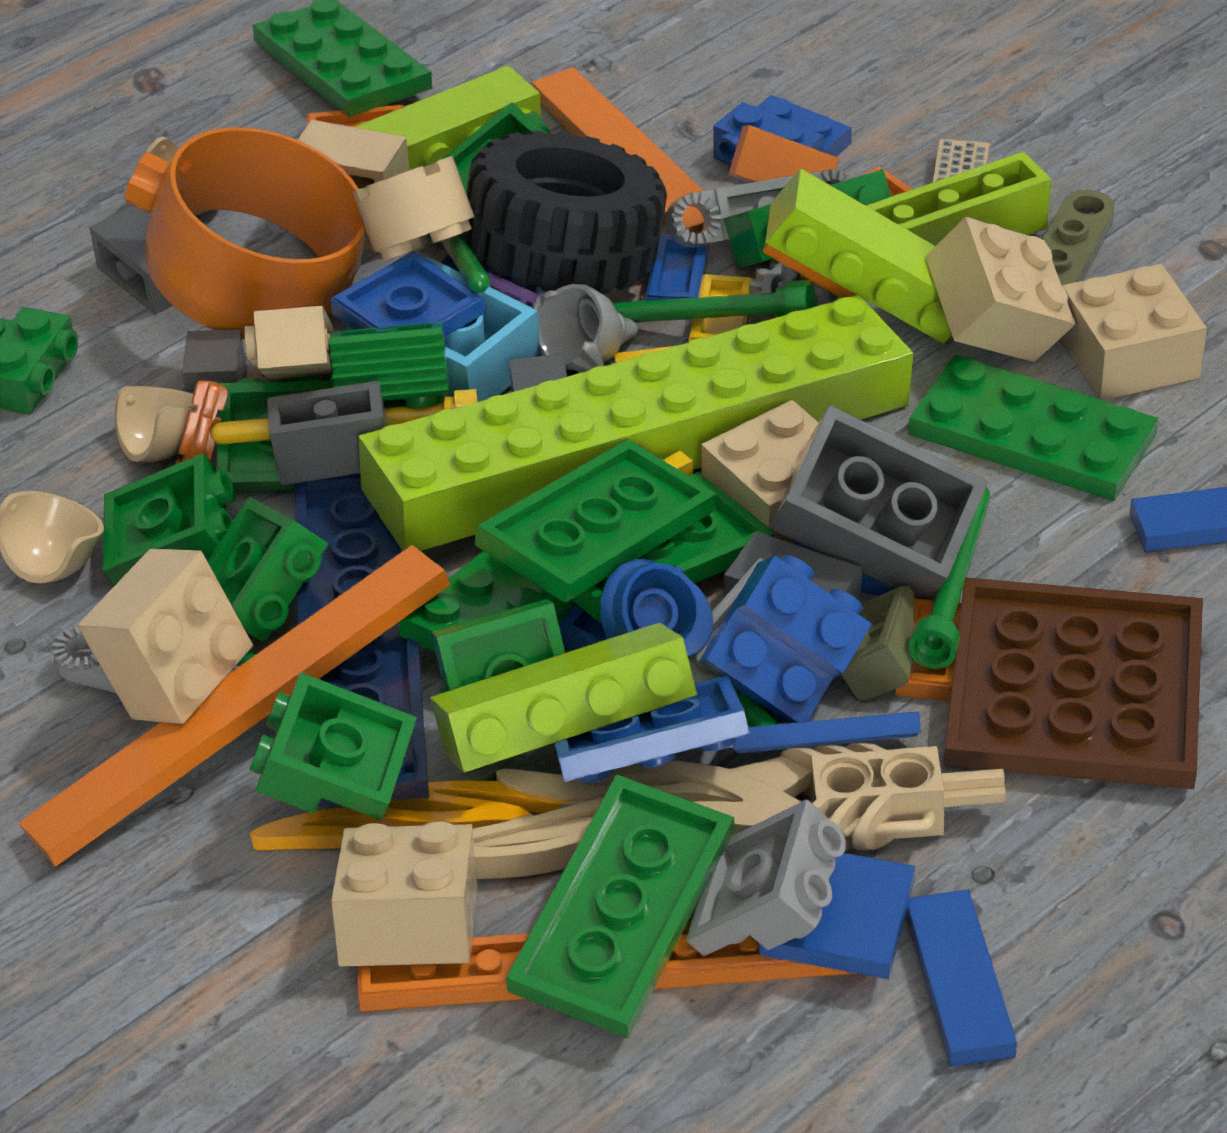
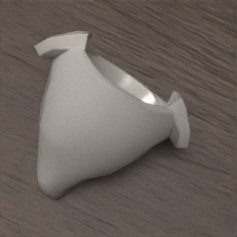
[532,284,638,373]

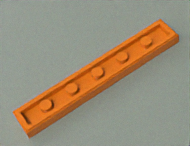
[531,67,704,234]

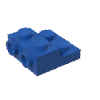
[713,95,852,165]
[699,555,872,724]

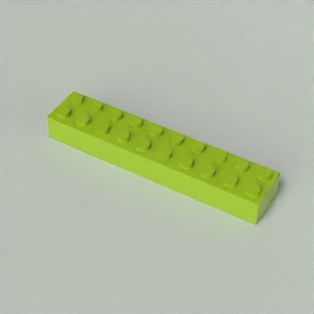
[358,295,913,551]

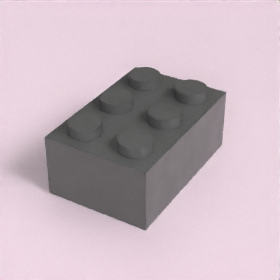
[769,405,988,600]

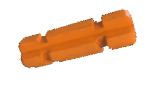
[175,381,228,465]

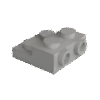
[686,799,846,956]

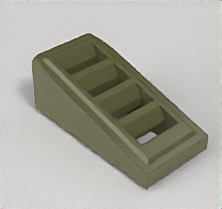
[841,585,915,701]

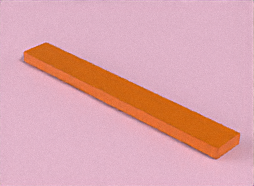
[18,545,451,867]
[358,921,857,1012]

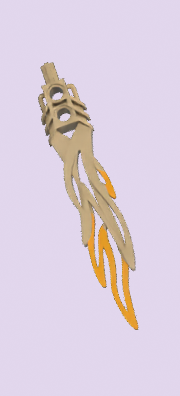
[250,743,1006,879]

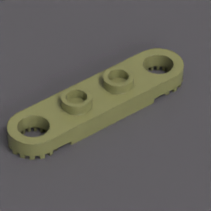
[1042,190,1114,285]

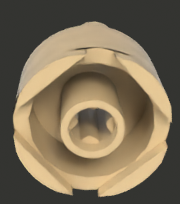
[352,156,474,261]

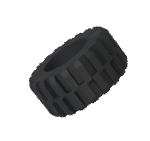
[461,131,667,294]

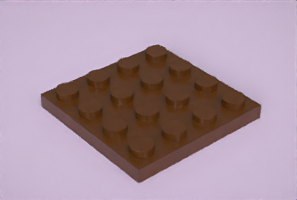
[944,577,1203,789]

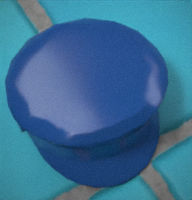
[600,559,713,658]

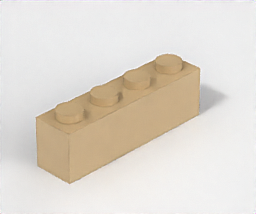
[245,306,334,382]

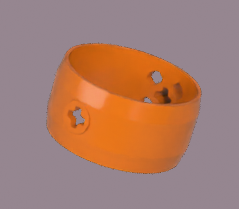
[124,127,366,339]

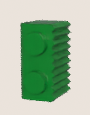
[329,322,450,408]

